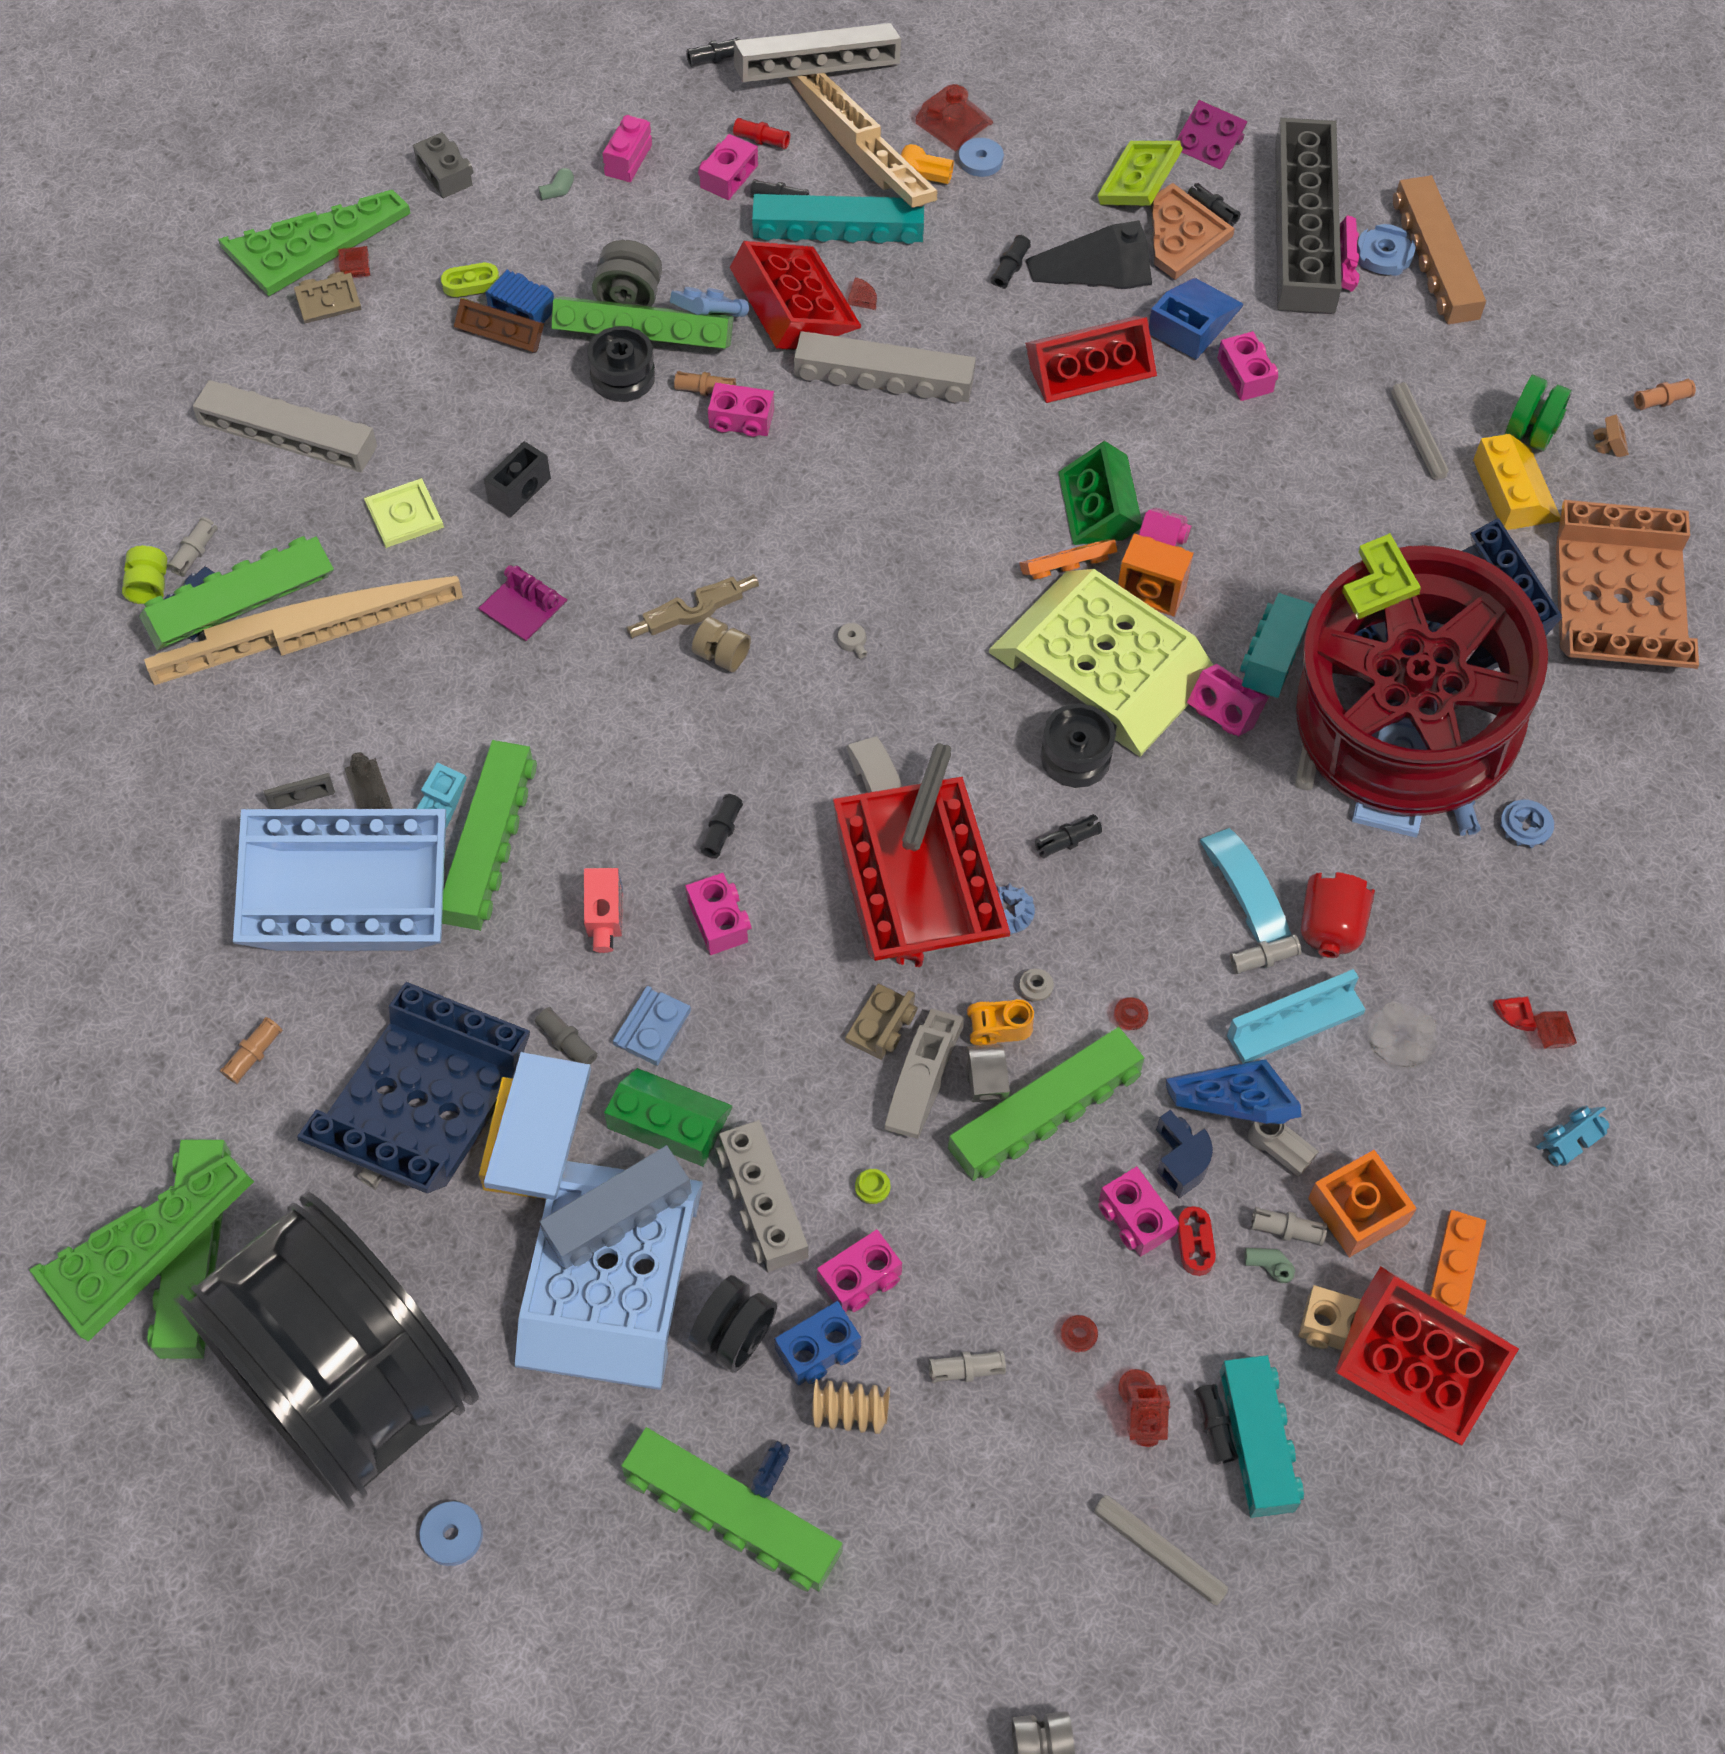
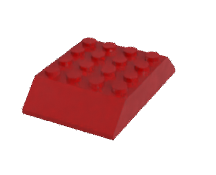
[833,776,1010,961]

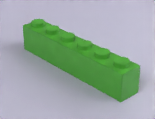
[551,297,733,349]
[139,536,334,651]
[442,740,537,931]
[948,1027,1144,1181]
[147,1140,231,1359]
[621,1427,843,1592]

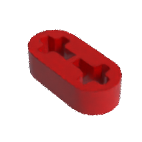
[1177,1206,1216,1276]

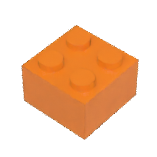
[1118,533,1194,617]
[1308,1150,1417,1257]

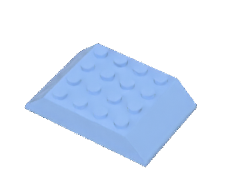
[233,809,446,951]

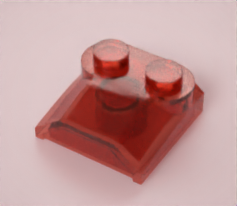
[916,84,993,152]

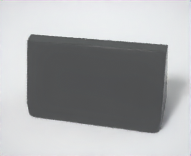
[263,773,335,809]

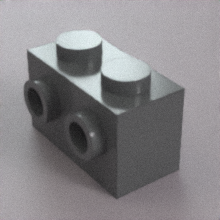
[413,132,474,199]

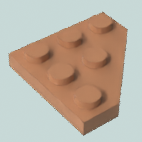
[1152,183,1235,280]

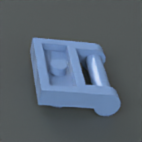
[670,287,749,317]

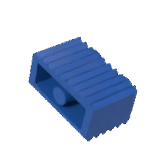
[485,269,554,323]

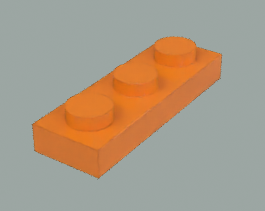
[1019,539,1118,579]
[1430,1210,1487,1315]

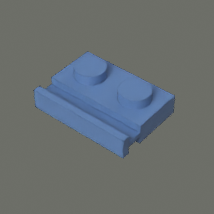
[613,986,691,1066]

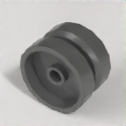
[592,239,662,307]

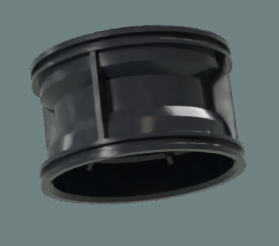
[173,1191,479,1511]

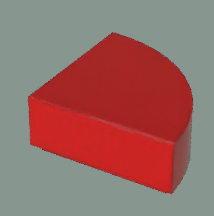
[1493,996,1537,1031]

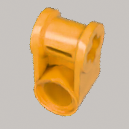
[967,999,1034,1045]

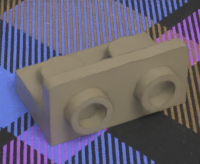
[294,272,362,324]
[845,983,917,1060]

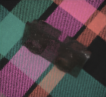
[344,752,393,809]

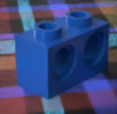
[774,1301,861,1386]

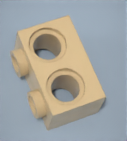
[1298,1285,1361,1350]

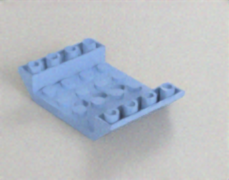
[515,1161,703,1390]

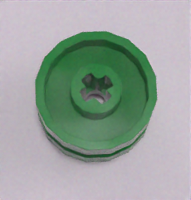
[1505,374,1572,452]

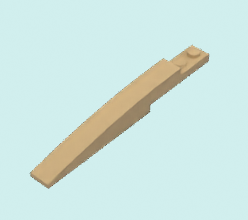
[788,73,937,208]
[144,576,463,685]

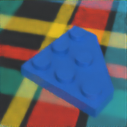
[1166,1059,1302,1124]

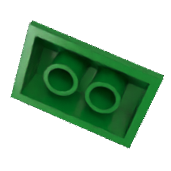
[1058,441,1142,545]
[604,1068,733,1167]

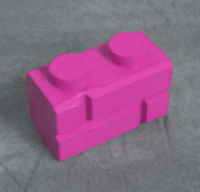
[602,115,652,183]
[1139,508,1192,546]

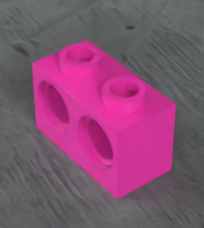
[1217,331,1278,401]
[708,382,774,437]
[1187,664,1269,737]
[685,873,752,955]
[1098,1166,1179,1257]
[817,1229,902,1312]

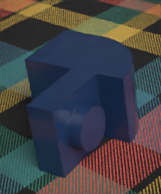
[1156,1109,1213,1198]

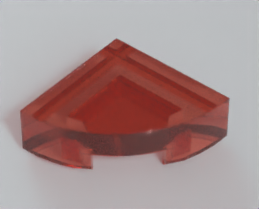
[848,277,877,310]

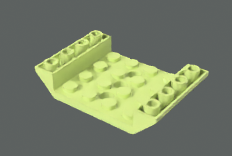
[989,569,1213,757]

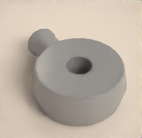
[837,623,868,659]

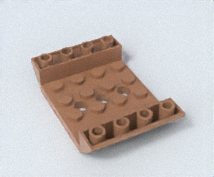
[1556,500,1699,669]

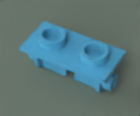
[1536,1105,1610,1167]

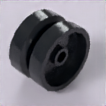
[587,326,655,402]
[1040,703,1116,788]
[688,1275,777,1373]

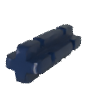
[751,1441,790,1498]

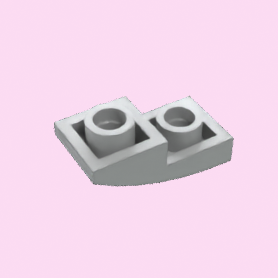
[846,736,903,793]

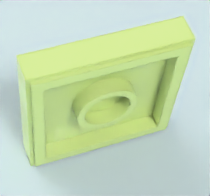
[364,478,444,548]

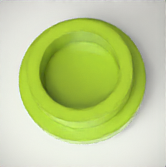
[855,1169,891,1204]

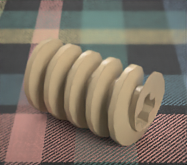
[812,1379,891,1434]

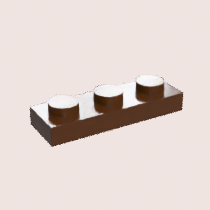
[454,298,544,352]

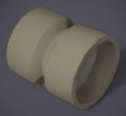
[692,616,751,672]

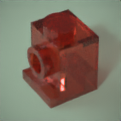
[1127,1385,1170,1447]

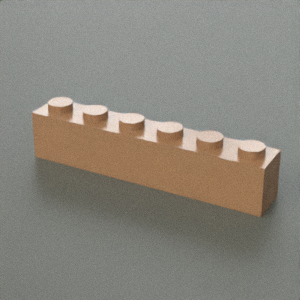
[1393,175,1486,325]

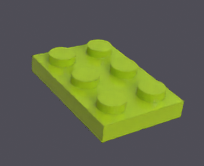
[1097,141,1183,206]

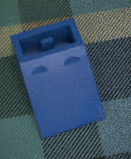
[1149,278,1244,360]

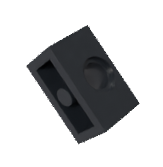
[484,441,551,517]

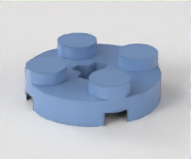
[1357,224,1415,276]

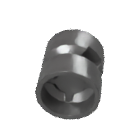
[1011,1711,1075,1754]

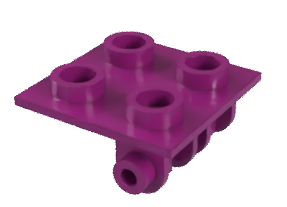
[1176,100,1248,170]
[478,565,567,641]

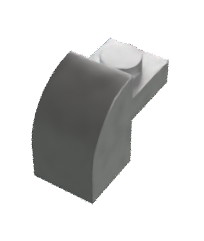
[965,1044,1010,1102]

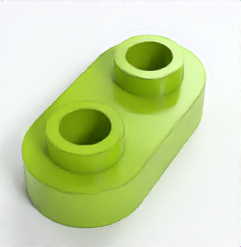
[441,262,499,297]

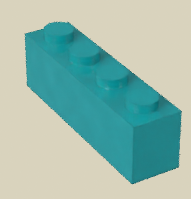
[1239,593,1315,698]
[1219,1355,1304,1518]

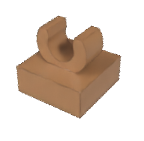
[1593,414,1629,457]

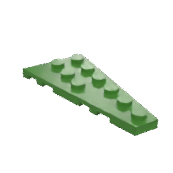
[218,189,410,296]
[29,1155,254,1342]

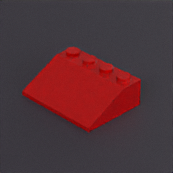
[729,241,861,349]
[1335,1266,1519,1446]

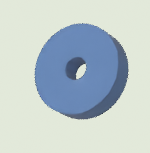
[959,138,1004,177]
[420,1501,483,1566]

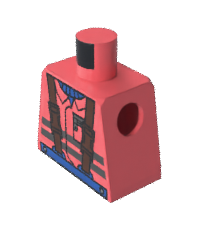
[584,868,623,953]

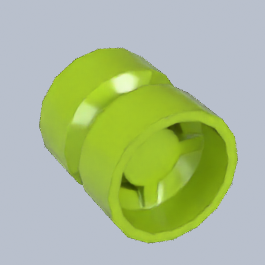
[122,545,168,604]

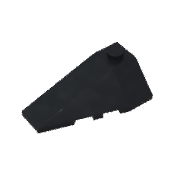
[1026,220,1152,289]

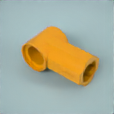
[901,144,954,184]

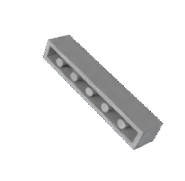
[734,23,901,82]
[794,331,976,403]
[193,380,377,473]

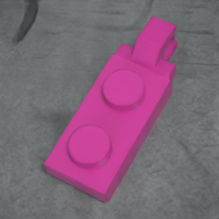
[1340,215,1360,292]

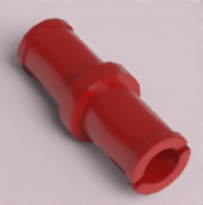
[733,118,791,149]

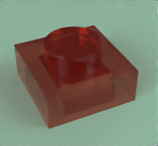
[338,246,370,277]
[1533,1011,1577,1049]

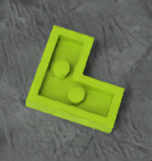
[1343,533,1421,620]

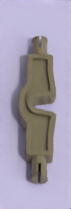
[626,574,759,639]

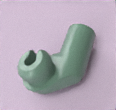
[538,168,574,200]
[1244,1248,1295,1283]

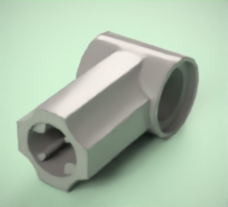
[1248,1121,1319,1177]

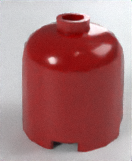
[1301,872,1375,958]

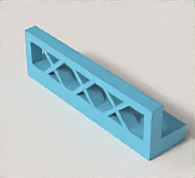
[1227,969,1366,1064]

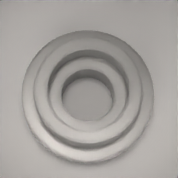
[1019,969,1054,1001]

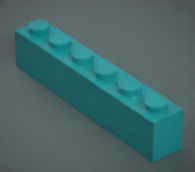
[752,194,924,244]

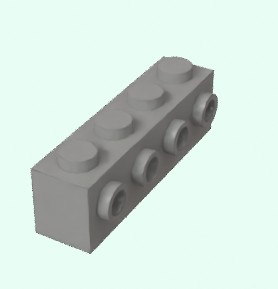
[715,1120,809,1272]

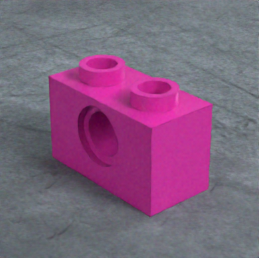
[698,134,758,200]

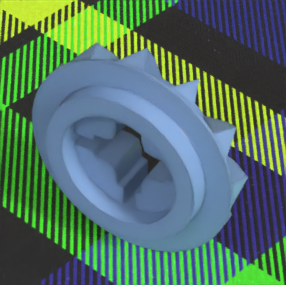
[1500,799,1554,848]
[996,883,1035,934]

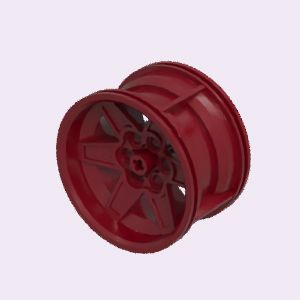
[1296,545,1548,816]

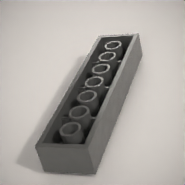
[1275,117,1342,313]

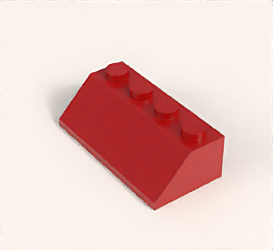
[1025,316,1157,403]

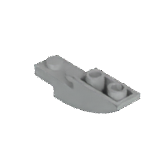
[885,1009,964,1139]

